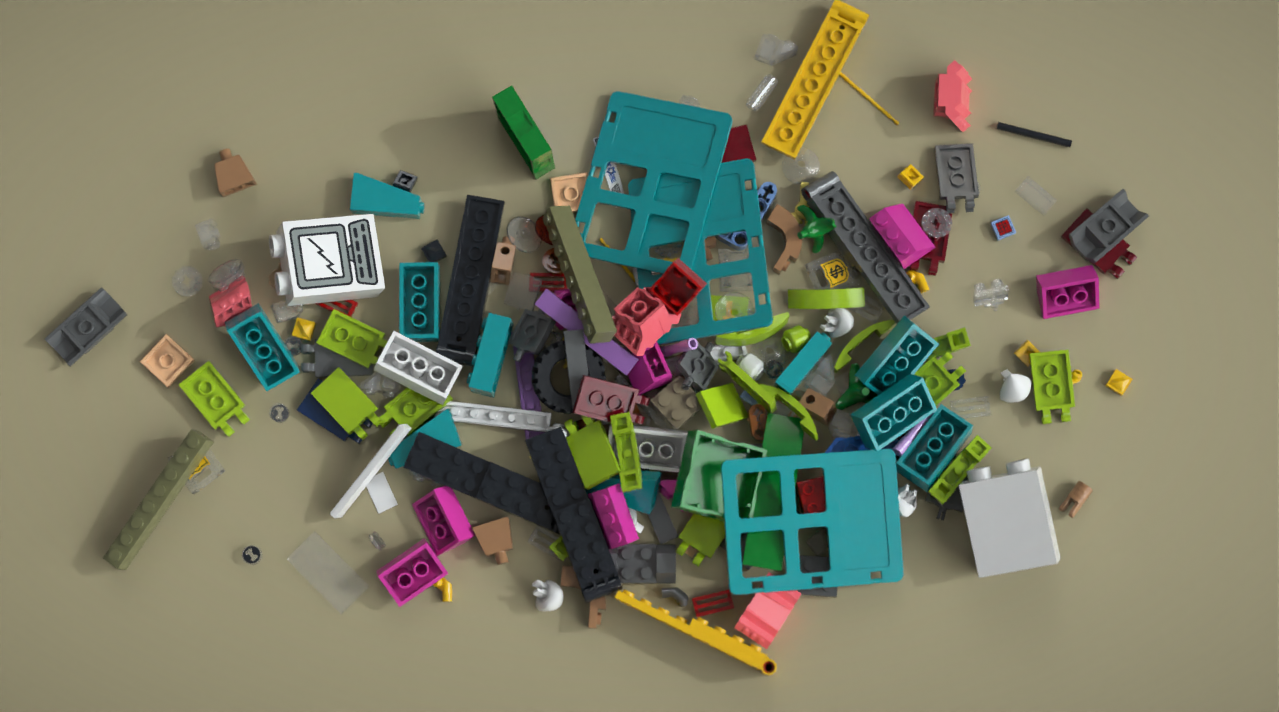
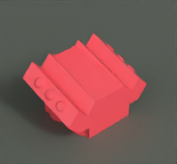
[933,60,972,132]
[209,274,252,327]
[612,287,681,356]
[734,572,801,649]

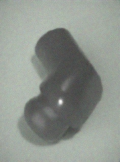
[662,587,689,607]

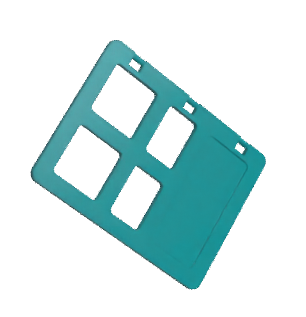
[575,91,733,274]
[628,158,773,345]
[721,449,904,595]

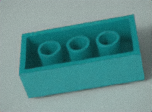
[399,262,440,342]
[225,303,300,391]
[467,313,514,398]
[855,315,939,395]
[850,374,937,451]
[896,404,973,492]

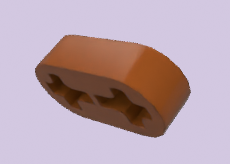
[748,404,767,441]

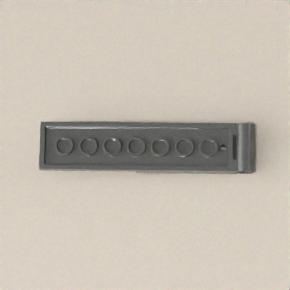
[801,171,930,324]

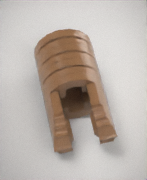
[1059,481,1093,518]

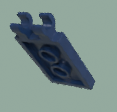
[297,378,373,444]

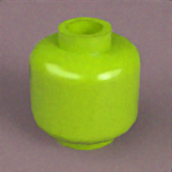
[781,325,811,353]

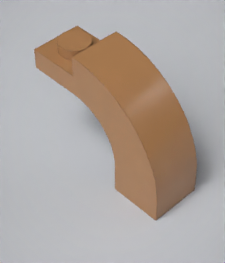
[767,204,802,275]
[561,566,606,629]

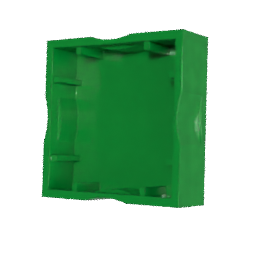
[492,85,555,179]
[671,430,767,521]

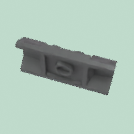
[1069,189,1149,263]
[45,287,127,367]
[609,544,676,584]

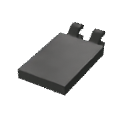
[935,143,979,214]
[301,339,374,378]

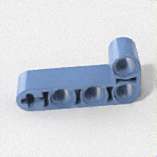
[715,182,777,251]

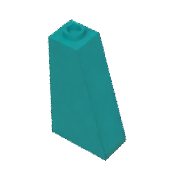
[350,173,425,219]
[774,332,832,395]
[388,409,462,469]
[583,471,662,514]

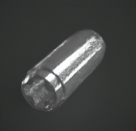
[746,74,778,112]

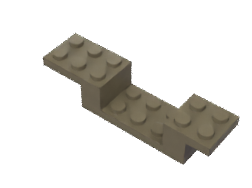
[602,291,702,430]

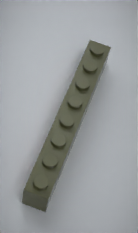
[543,206,617,344]
[103,429,214,570]

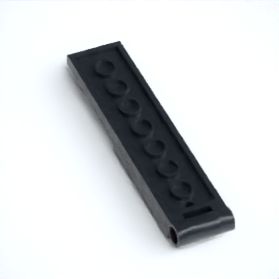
[436,194,505,366]
[525,427,623,603]
[403,432,560,535]

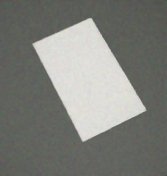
[366,472,398,514]

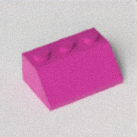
[869,203,935,269]
[1036,265,1100,319]
[587,483,639,549]
[412,486,475,556]
[376,538,448,607]

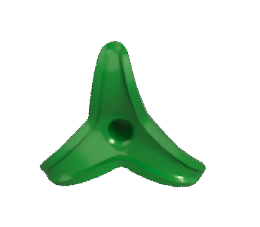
[797,205,837,253]
[835,363,878,411]

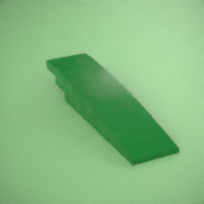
[742,413,804,572]

